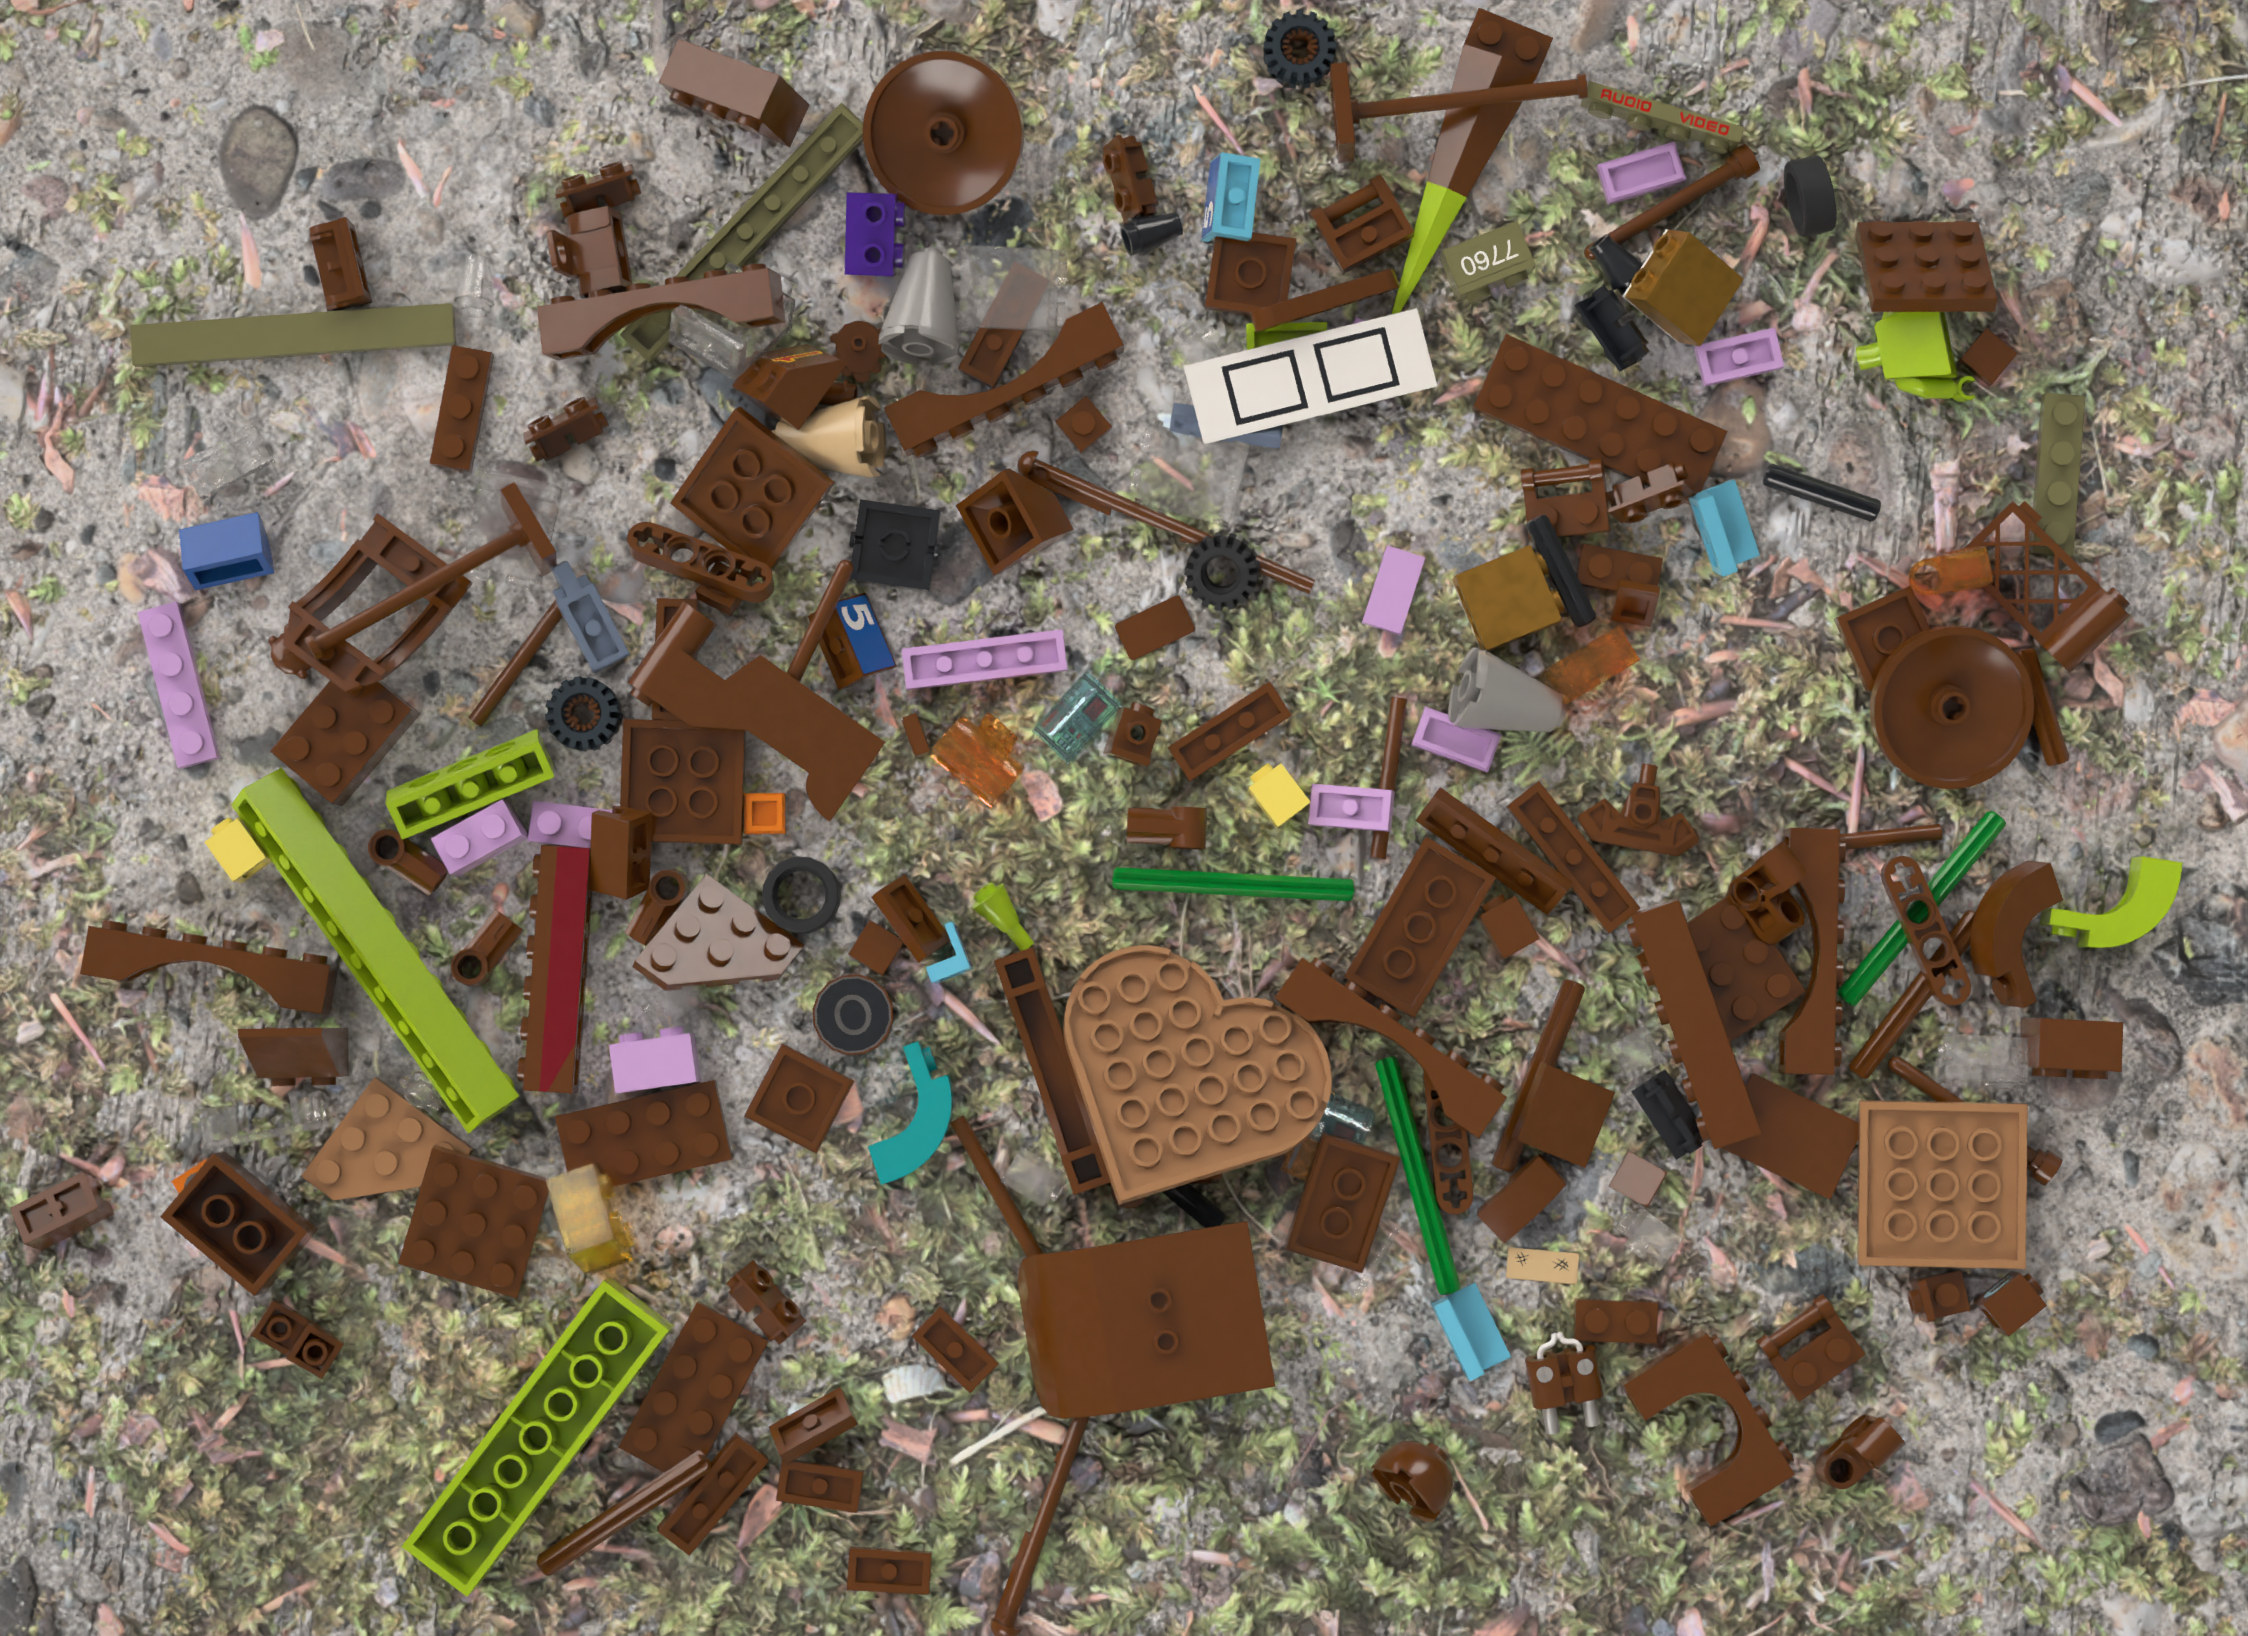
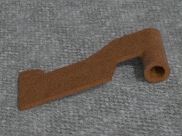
[627,601,886,822]

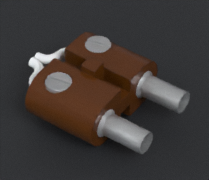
[1525,1332,1603,1434]

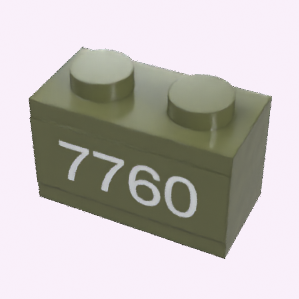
[1439,221,1536,304]

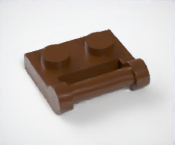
[1309,174,1414,274]
[1521,458,1611,542]
[1755,1294,1866,1402]

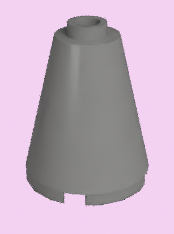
[879,248,959,365]
[1448,647,1567,732]

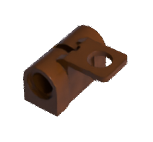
[546,206,633,299]

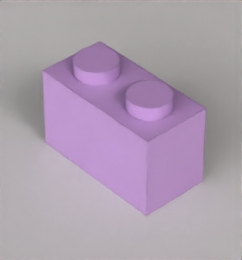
[431,799,528,876]
[609,1026,701,1094]

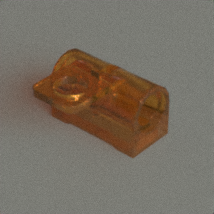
[930,712,1025,808]

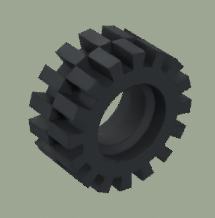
[1184,532,1260,611]

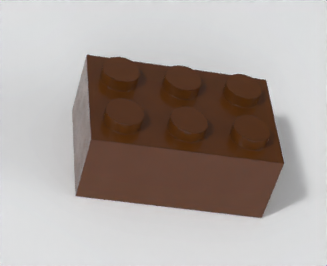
[270,680,421,806]
[160,1151,318,1296]

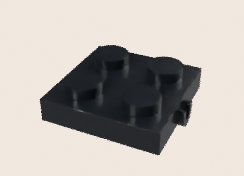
[849,499,941,592]

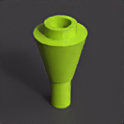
[971,882,1034,951]

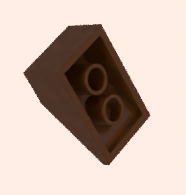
[238,1028,349,1086]

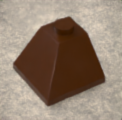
[956,468,1074,576]

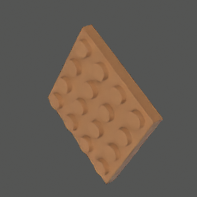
[1857,1100,2028,1269]

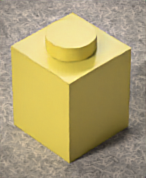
[1248,763,1310,829]
[204,817,272,883]

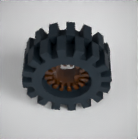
[1263,10,1336,89]
[545,676,622,752]

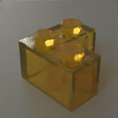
[546,1163,636,1276]

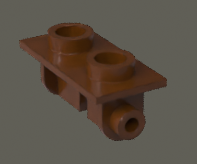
[1102,134,1159,224]
[555,161,642,218]
[523,397,609,462]
[1607,462,1696,523]
[726,1260,806,1345]

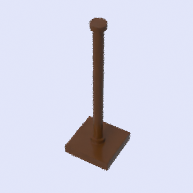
[1330,62,1588,163]
[304,482,557,660]

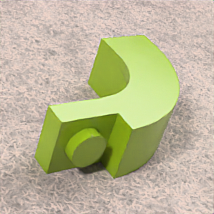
[2040,856,2183,949]

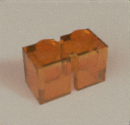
[1544,626,1640,705]

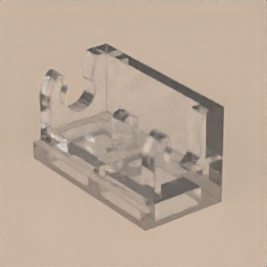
[1937,1034,2028,1090]

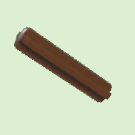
[2016,648,2069,766]

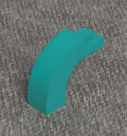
[868,1041,954,1185]

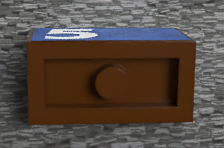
[808,593,897,690]

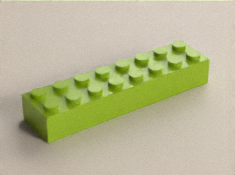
[401,1277,675,1597]

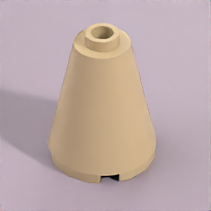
[772,396,886,478]

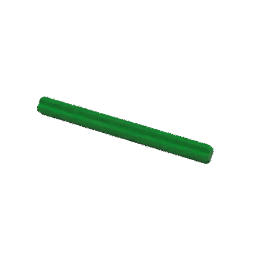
[1837,811,2006,1006]
[1112,867,1354,901]
[1375,1056,1461,1295]

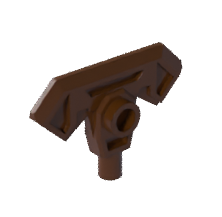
[1578,763,1699,857]

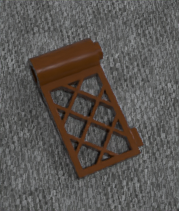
[1953,501,2130,673]

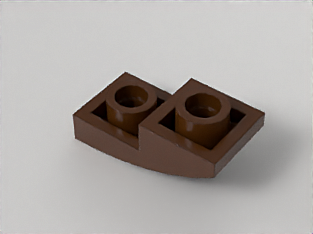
[1477,1153,1567,1244]
[251,1298,344,1379]

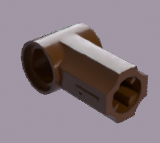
[1127,807,1207,850]
[368,829,448,897]
[624,869,690,946]
[451,909,524,988]

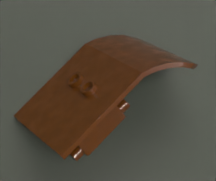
[1018,1221,1276,1419]

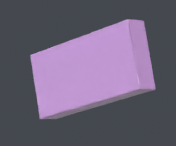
[1596,141,1686,205]
[1362,545,1426,635]
[1411,707,1502,773]

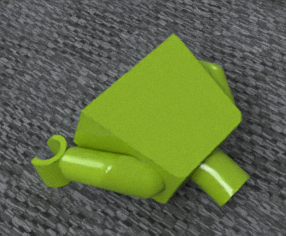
[1856,312,1976,402]

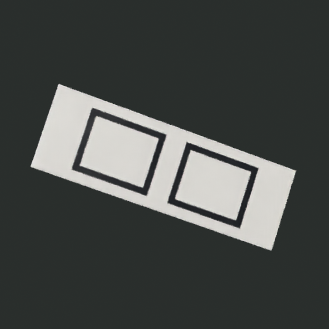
[1183,308,1437,444]

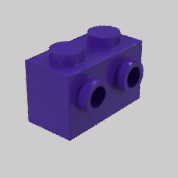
[844,192,905,276]

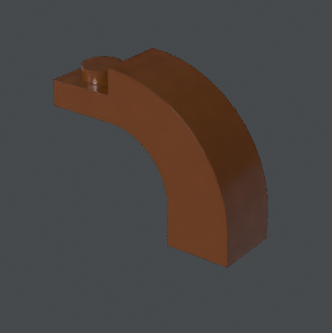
[1970,861,2063,1008]

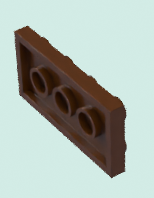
[1343,837,1496,1018]
[555,1080,733,1196]
[618,1301,770,1486]

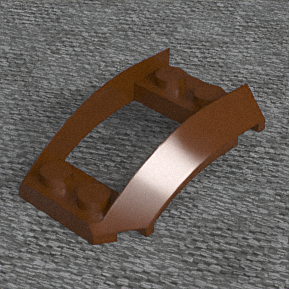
[283,513,473,693]

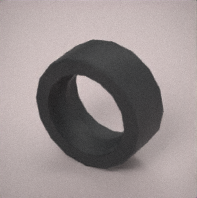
[1784,155,1837,237]
[762,856,841,934]

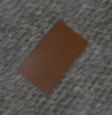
[1115,595,1195,660]

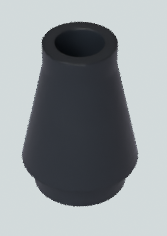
[1120,212,1183,257]
[1589,234,1644,295]

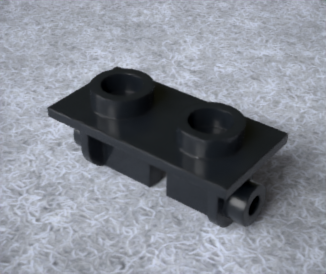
[1574,285,1650,372]
[1631,1069,1703,1160]

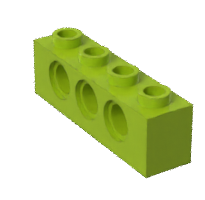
[385,729,555,840]

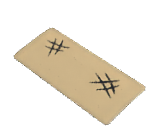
[1506,1247,1579,1284]

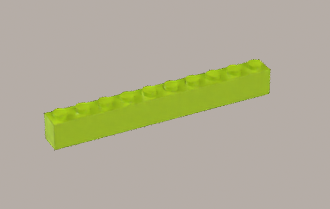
[231,767,519,1134]

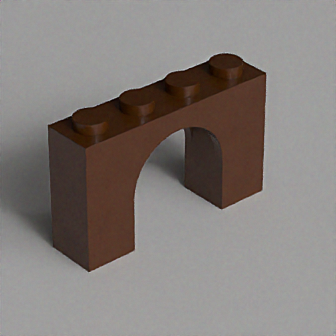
[1618,1330,1795,1527]

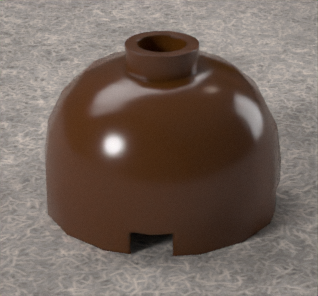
[1371,1441,1454,1522]

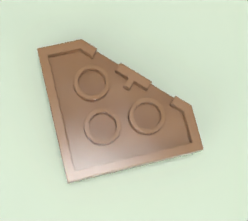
[301,1077,475,1200]

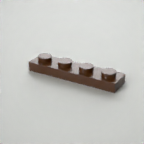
[1506,781,1641,934]
[1415,787,1573,916]

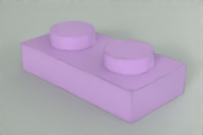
[1694,327,1784,387]
[1308,784,1395,832]
[527,801,612,848]

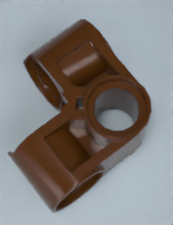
[1729,840,1806,945]
[1815,1413,1905,1489]

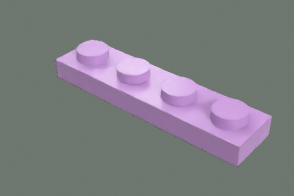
[137,601,220,769]
[901,629,1068,690]

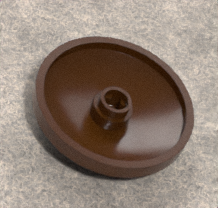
[863,51,1024,215]
[1870,625,2034,789]

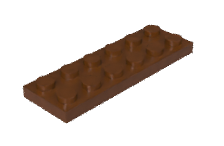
[1472,334,1728,506]

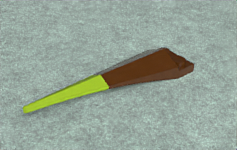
[1391,8,1553,315]

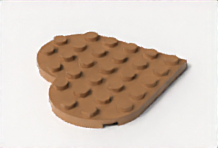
[1063,945,1332,1205]

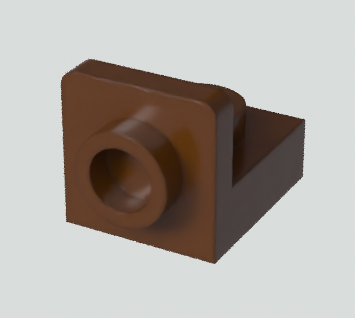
[1907,1269,1971,1323]

